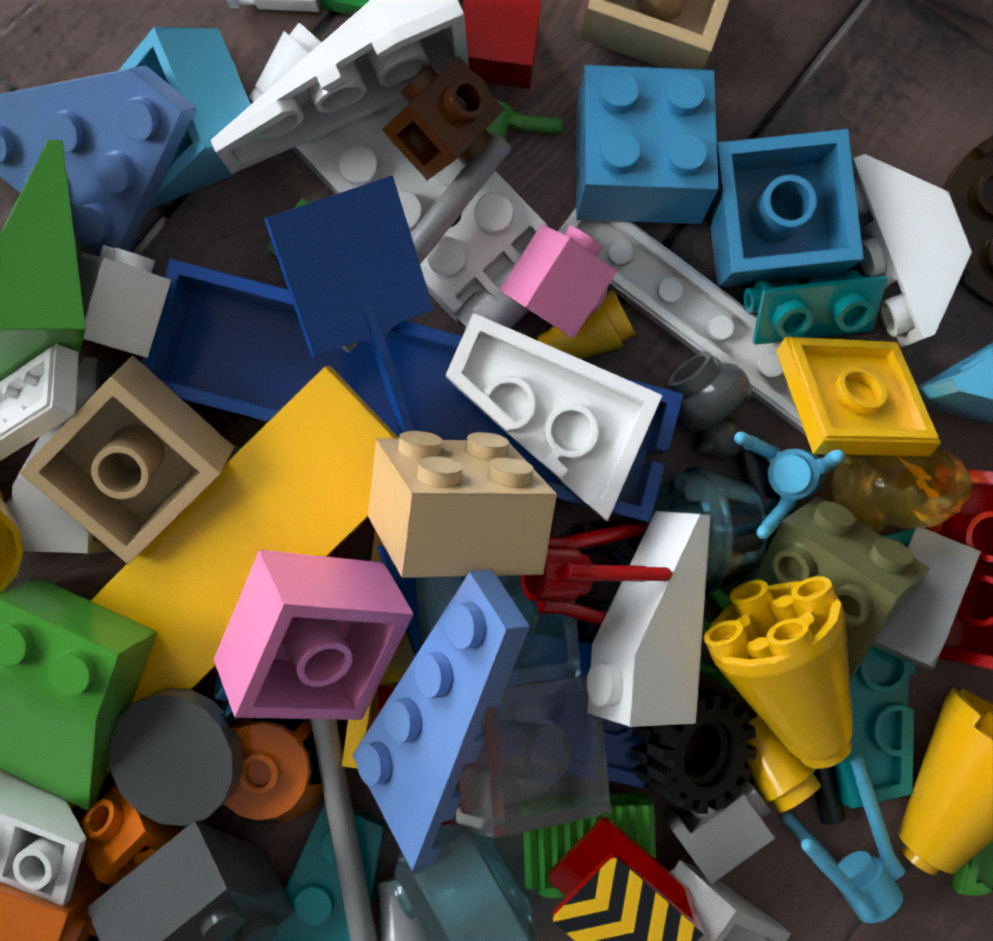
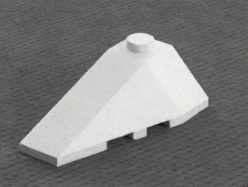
[211,0,469,174]

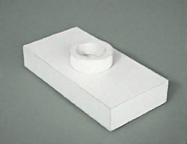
[0,344,79,461]

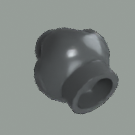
[668,352,752,461]

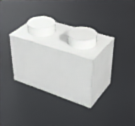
[78,245,171,358]

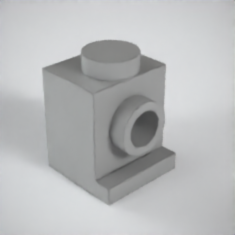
[663,781,775,885]

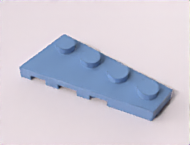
[353,570,530,872]

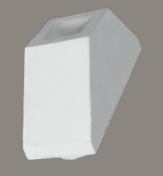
[852,154,972,348]
[0,769,86,907]

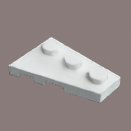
[445,313,662,521]

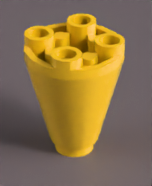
[704,576,853,769]

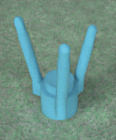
[734,432,845,539]
[781,755,906,924]

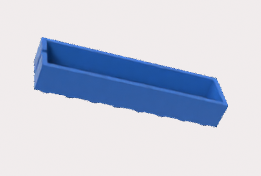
[141,259,683,523]

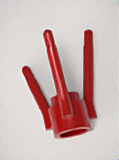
[521,521,672,626]

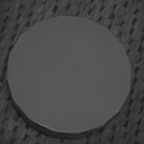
[109,688,243,826]

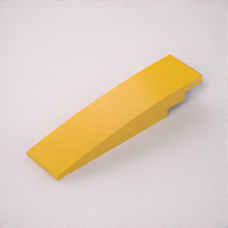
[67,365,399,811]

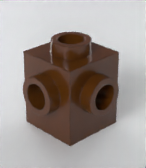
[382,56,504,181]

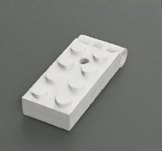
[291,100,547,331]

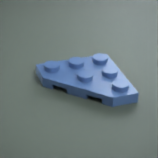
[0,65,197,256]

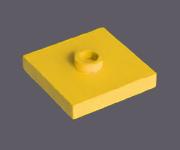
[776,337,941,456]

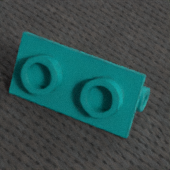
[744,270,887,345]

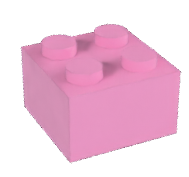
[214,550,414,720]

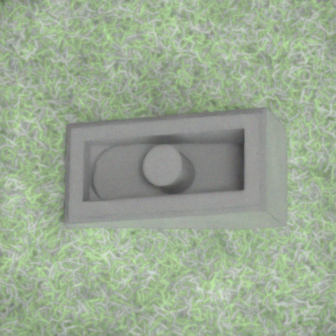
[872,526,981,671]

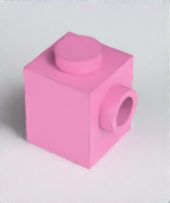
[499,224,617,339]

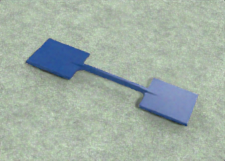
[264,175,525,656]

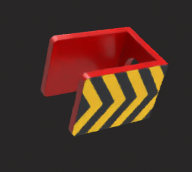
[548,817,704,941]

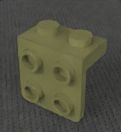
[753,496,930,681]

